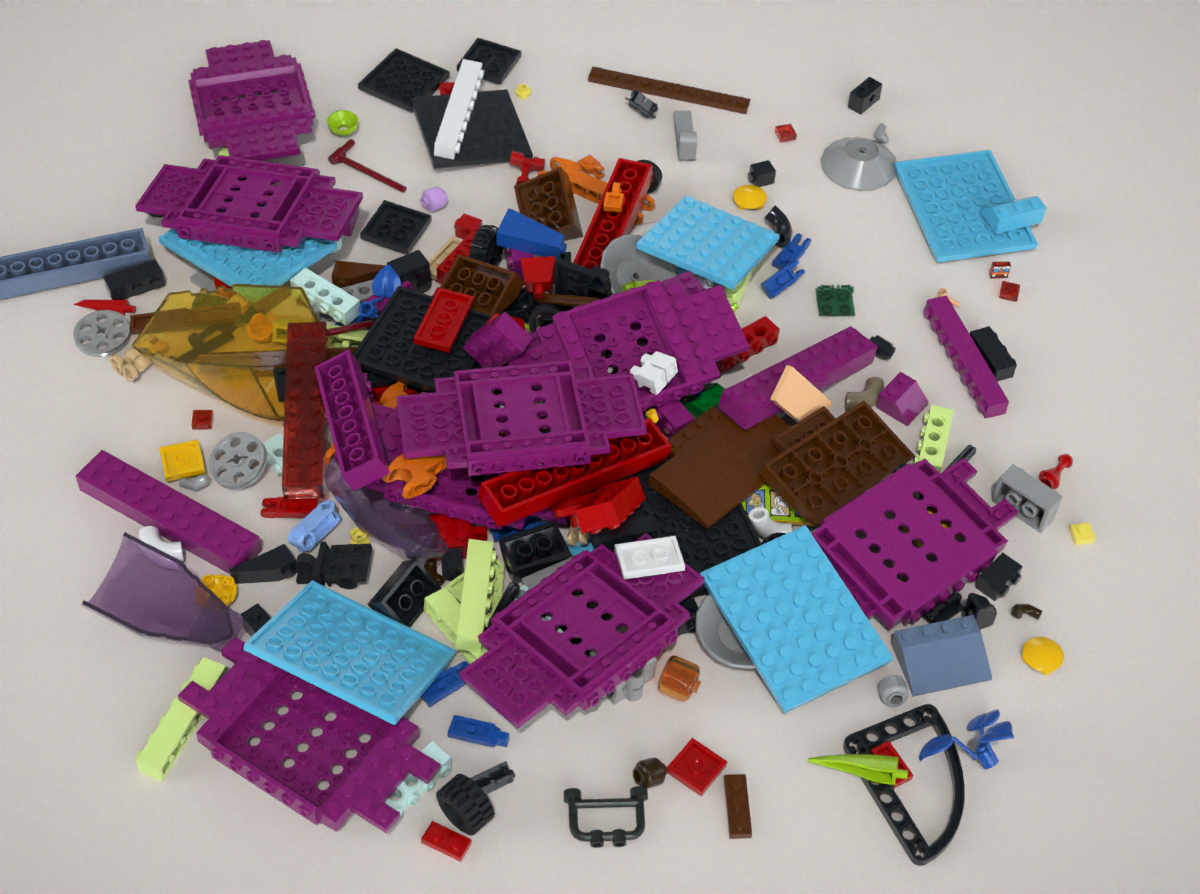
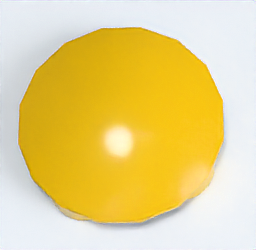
[733,185,767,210]
[196,574,237,610]
[1022,637,1064,675]

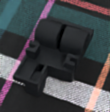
[295,542,373,589]

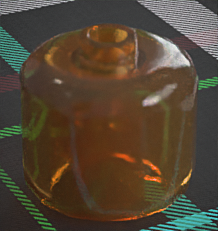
[657,655,701,702]

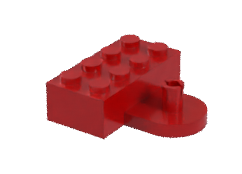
[551,476,646,534]

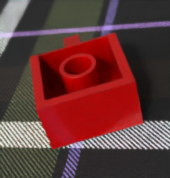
[430,514,487,561]

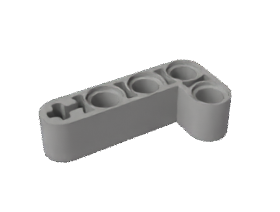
[674,110,697,160]

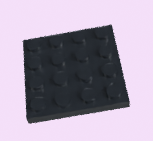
[358,48,450,113]

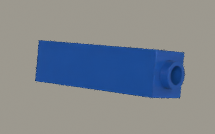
[497,208,567,260]

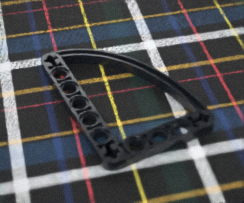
[843,704,965,866]

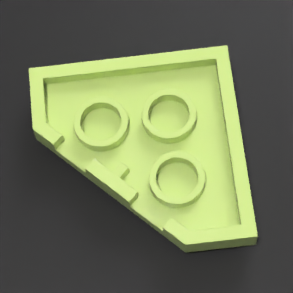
[444,558,505,629]

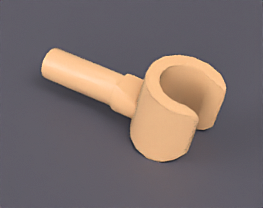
[937,288,961,308]

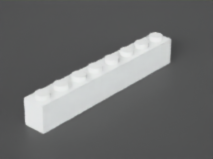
[434,59,484,160]

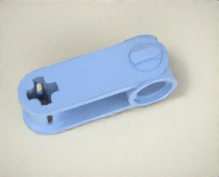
[288,500,341,552]

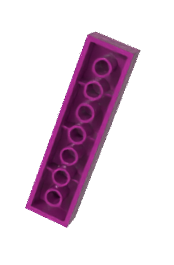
[314,349,390,491]

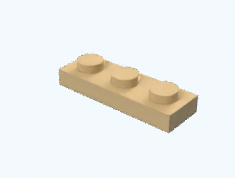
[428,237,462,280]

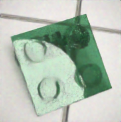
[815,284,855,316]

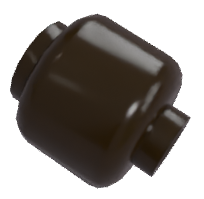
[633,757,667,788]

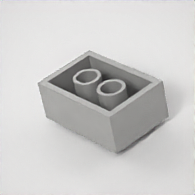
[992,464,1063,533]

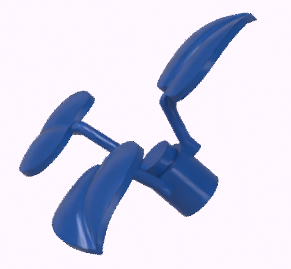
[335,265,401,330]
[919,709,1014,769]

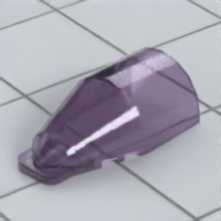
[325,457,448,559]
[82,532,243,652]

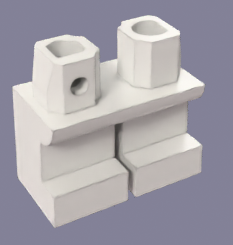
[630,351,678,395]

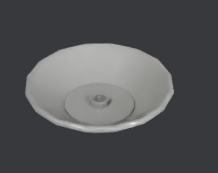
[821,137,897,191]
[600,235,677,294]
[696,593,756,669]

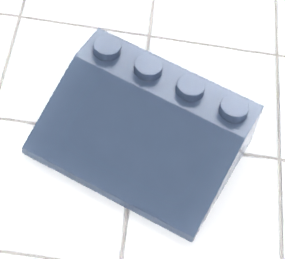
[891,615,992,697]

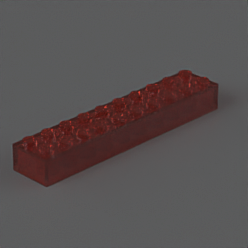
[282,322,328,499]

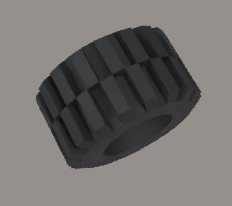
[436,773,495,836]

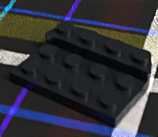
[554,257,611,312]

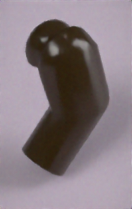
[424,558,445,586]
[1011,604,1043,620]

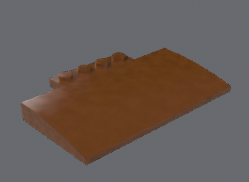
[758,400,915,526]
[648,406,790,529]

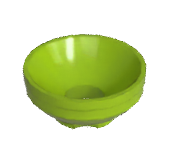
[327,110,358,136]

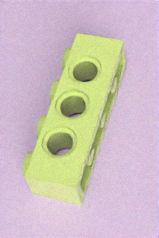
[914,405,954,473]

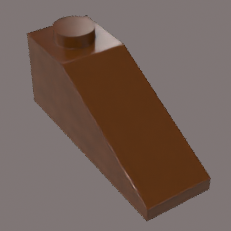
[331,260,386,288]

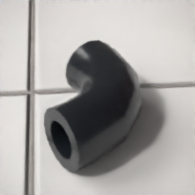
[764,205,792,247]

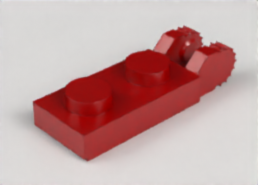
[260,497,318,518]

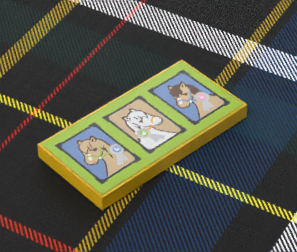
[742,485,820,526]

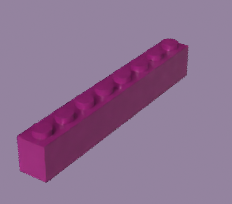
[923,295,1009,419]

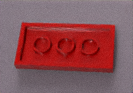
[413,288,474,353]

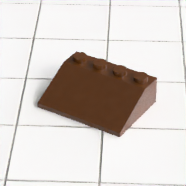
[514,167,583,241]
[440,254,525,316]

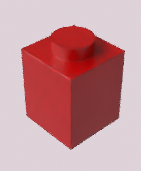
[454,213,482,240]

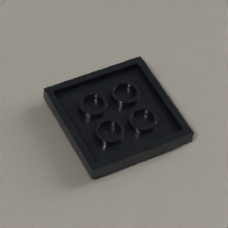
[456,38,521,85]
[360,200,432,254]

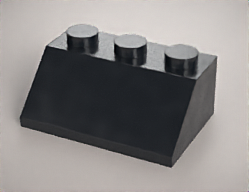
[498,521,571,583]
[367,559,442,628]

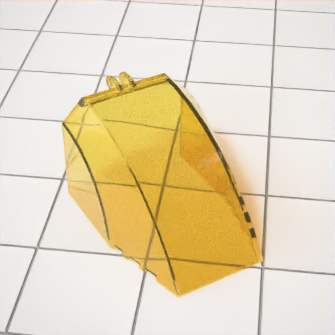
[132,284,328,421]

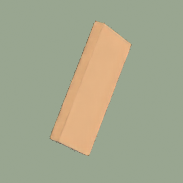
[770,365,832,423]

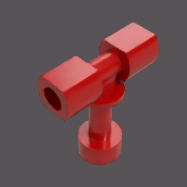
[509,151,545,185]

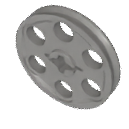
[73,310,131,357]
[209,432,268,490]

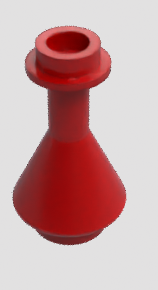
[1039,454,1073,489]

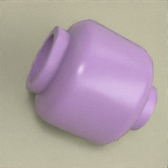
[421,187,448,212]

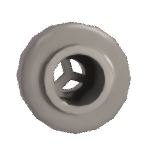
[879,675,909,707]

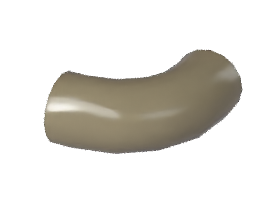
[845,377,884,411]

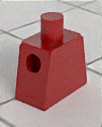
[520,256,556,299]

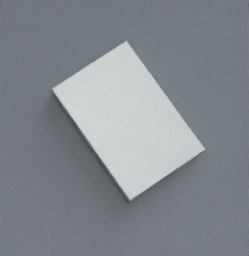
[615,536,685,579]

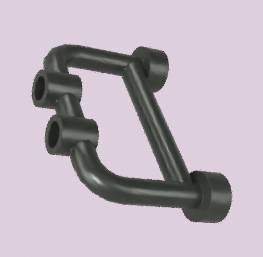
[563,786,648,848]

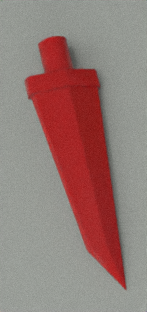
[73,299,136,316]

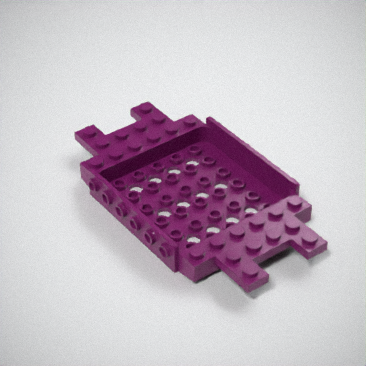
[811,458,1019,630]
[177,637,441,834]

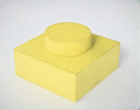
[1069,522,1096,545]

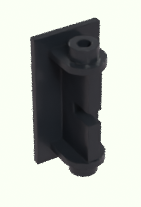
[625,90,658,119]
[922,592,964,624]
[471,761,515,794]

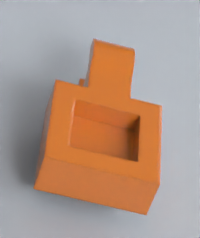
[577,155,605,179]
[603,182,624,212]

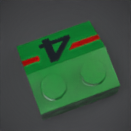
[680,383,725,420]

